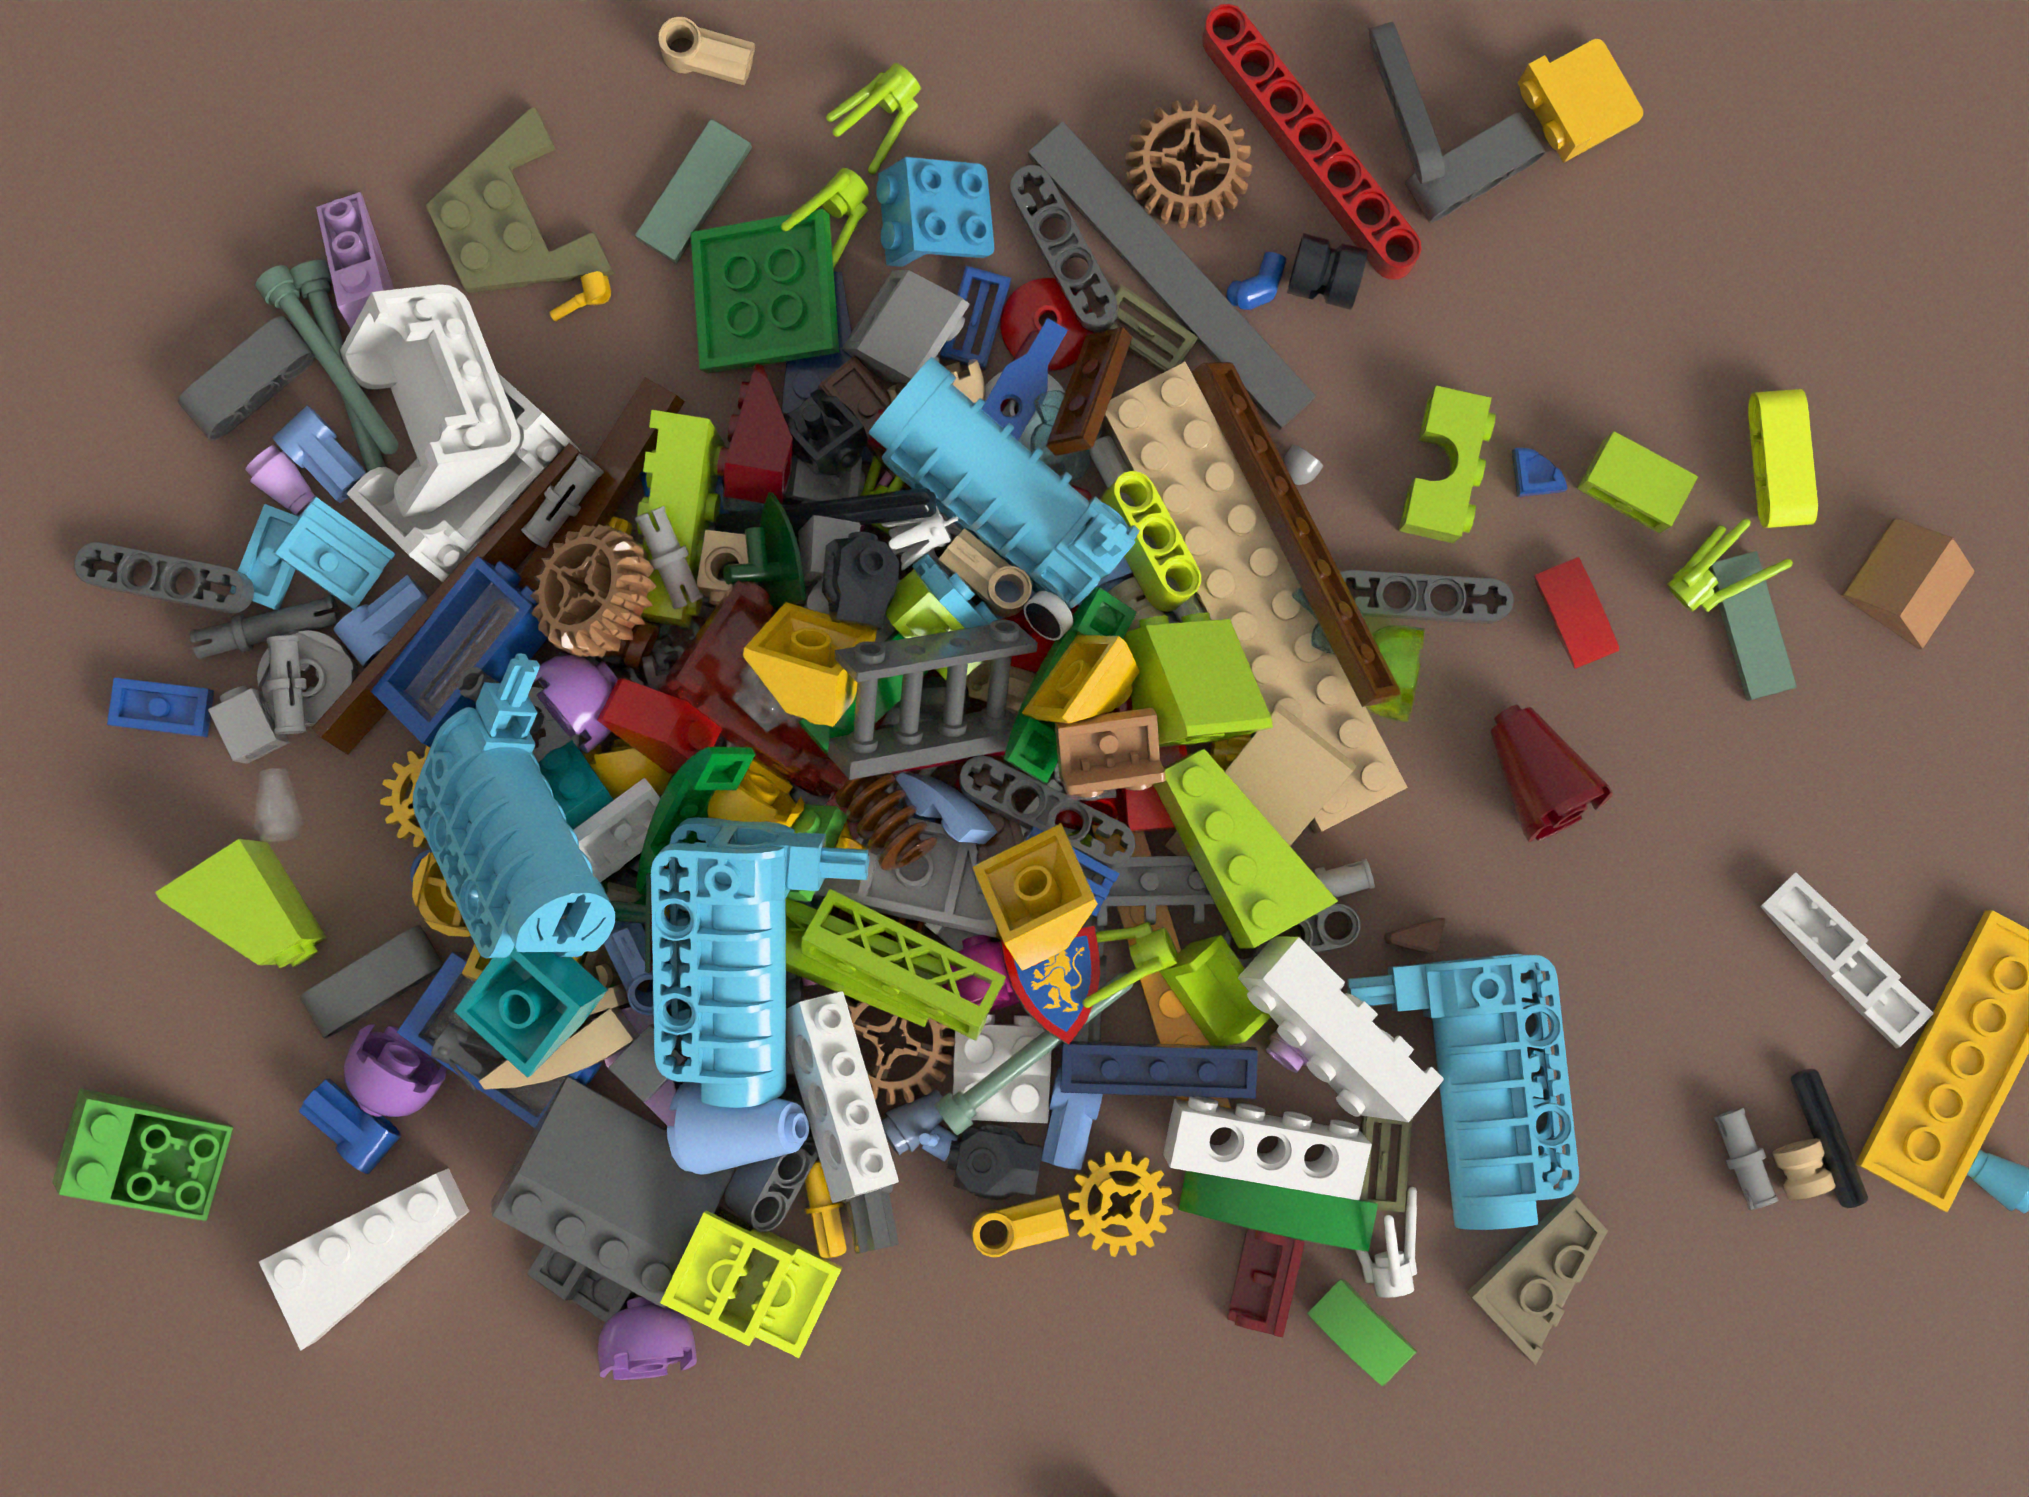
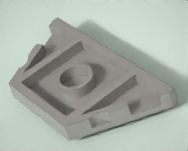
[812,818,997,937]

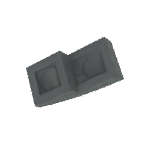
[527,1245,636,1323]

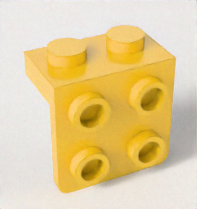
[1517,39,1643,163]

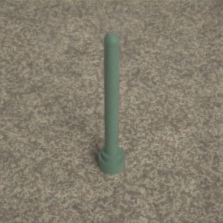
[290,260,386,472]
[255,265,399,454]
[934,972,1133,1136]

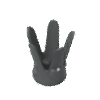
[429,1023,503,1092]

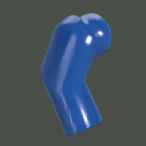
[1226,252,1287,310]

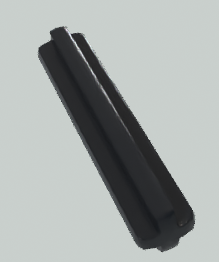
[1791,1069,1868,1209]

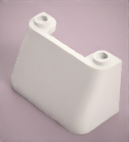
[340,284,521,518]
[347,372,580,582]

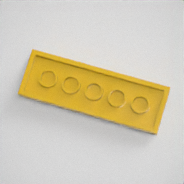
[1855,910,2029,1212]

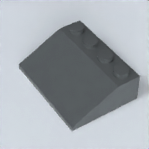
[491,1075,735,1308]

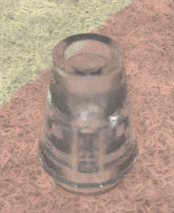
[254,769,303,842]

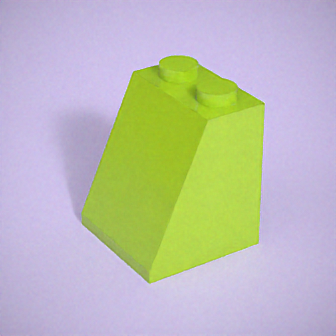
[1123,612,1273,747]
[155,839,327,968]

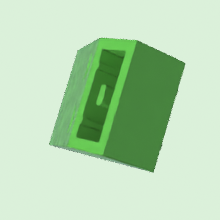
[52,1088,233,1221]

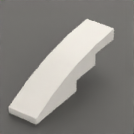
[1760,872,1934,1049]

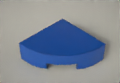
[1512,448,1567,497]

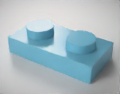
[230,504,299,610]

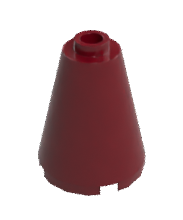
[1490,704,1613,842]

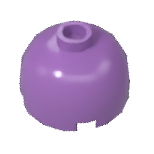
[533,654,618,753]
[344,1024,446,1117]
[598,1297,697,1380]

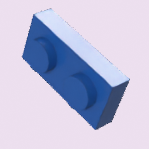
[107,678,214,737]

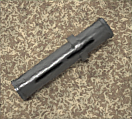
[190,595,341,660]

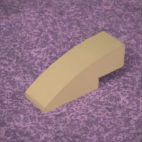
[479,1006,639,1089]

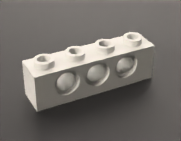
[786,991,899,1203]
[1163,1097,1372,1200]

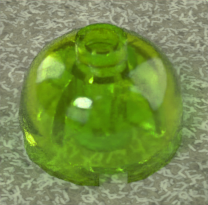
[1366,625,1425,723]

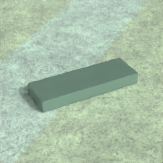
[635,119,752,264]
[1708,551,1797,701]

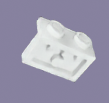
[573,778,660,882]

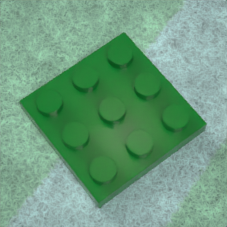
[691,209,839,374]

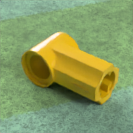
[971,1194,1069,1257]

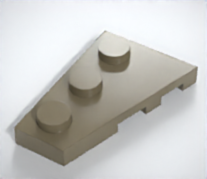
[1466,1193,1608,1366]

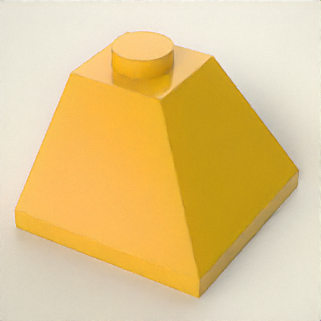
[743,602,877,727]
[1022,635,1140,723]
[973,823,1097,971]

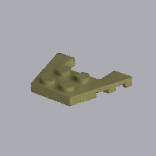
[426,107,614,293]

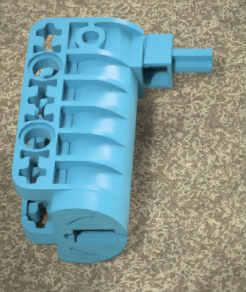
[868,357,1140,609]
[413,653,615,958]
[651,817,869,1108]
[1347,954,1579,1230]

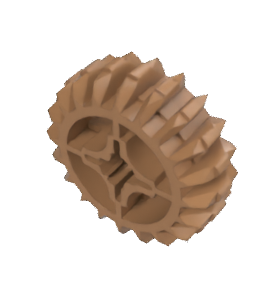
[1125,99,1253,229]
[530,524,657,657]
[845,997,955,1105]

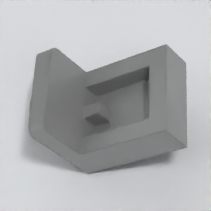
[786,452,865,502]

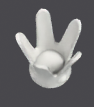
[881,506,959,570]

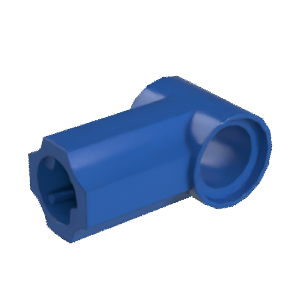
[299,1078,401,1174]

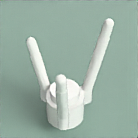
[1355,1187,1417,1298]

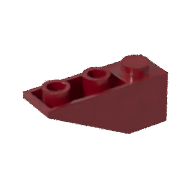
[717,364,793,505]

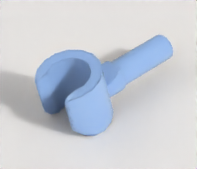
[919,1125,959,1162]

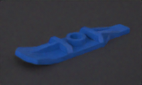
[981,318,1068,440]

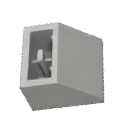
[841,270,970,383]

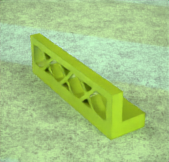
[802,889,1006,1041]
[785,898,945,1027]

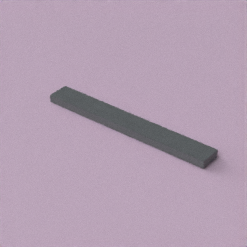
[1028,121,1316,430]

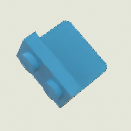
[876,157,994,267]

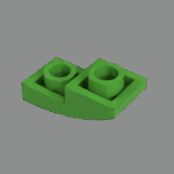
[1307,1279,1417,1386]

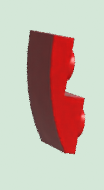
[1534,557,1619,669]

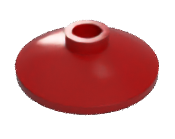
[1001,278,1094,372]

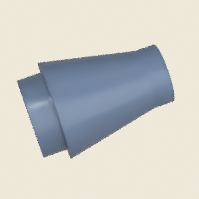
[881,1089,943,1155]

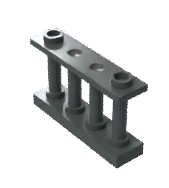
[828,620,1038,780]

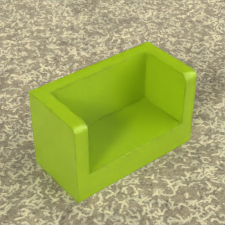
[1577,431,1698,534]
[885,569,983,680]
[1159,935,1271,1046]

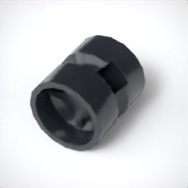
[1287,233,1368,310]

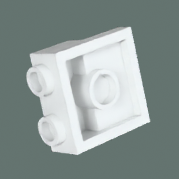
[953,1014,1052,1123]

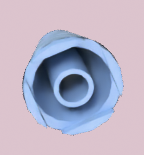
[667,1082,809,1175]

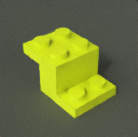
[660,1210,843,1358]

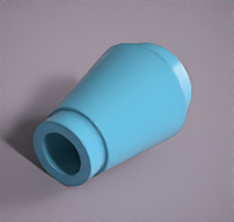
[1967,1150,2029,1214]

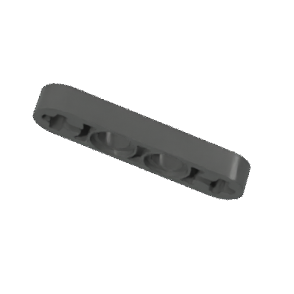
[1369,21,1445,184]
[1010,165,1118,332]
[74,542,254,614]
[1340,570,1514,624]
[959,755,1135,868]

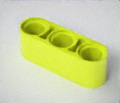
[1748,389,1818,528]
[1100,471,1201,612]

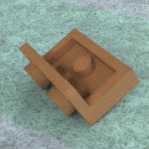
[1055,707,1166,798]

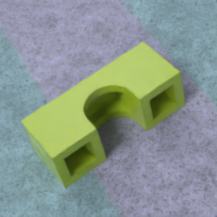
[1398,385,1496,544]

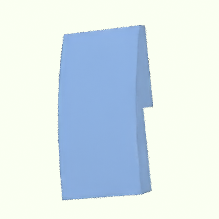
[895,772,997,844]

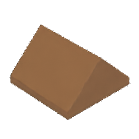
[1841,518,1975,650]

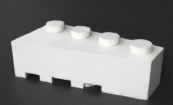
[1238,936,1444,1122]
[259,1168,469,1351]

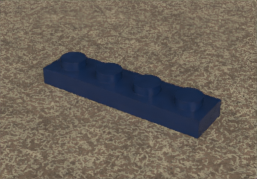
[1060,1041,1258,1099]

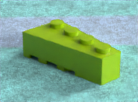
[637,410,728,628]
[1153,749,1338,948]

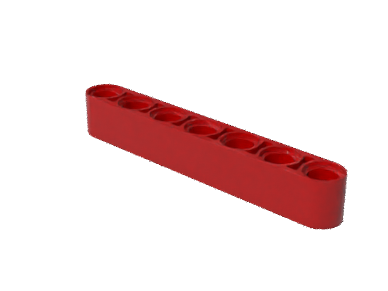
[1202,4,1422,280]

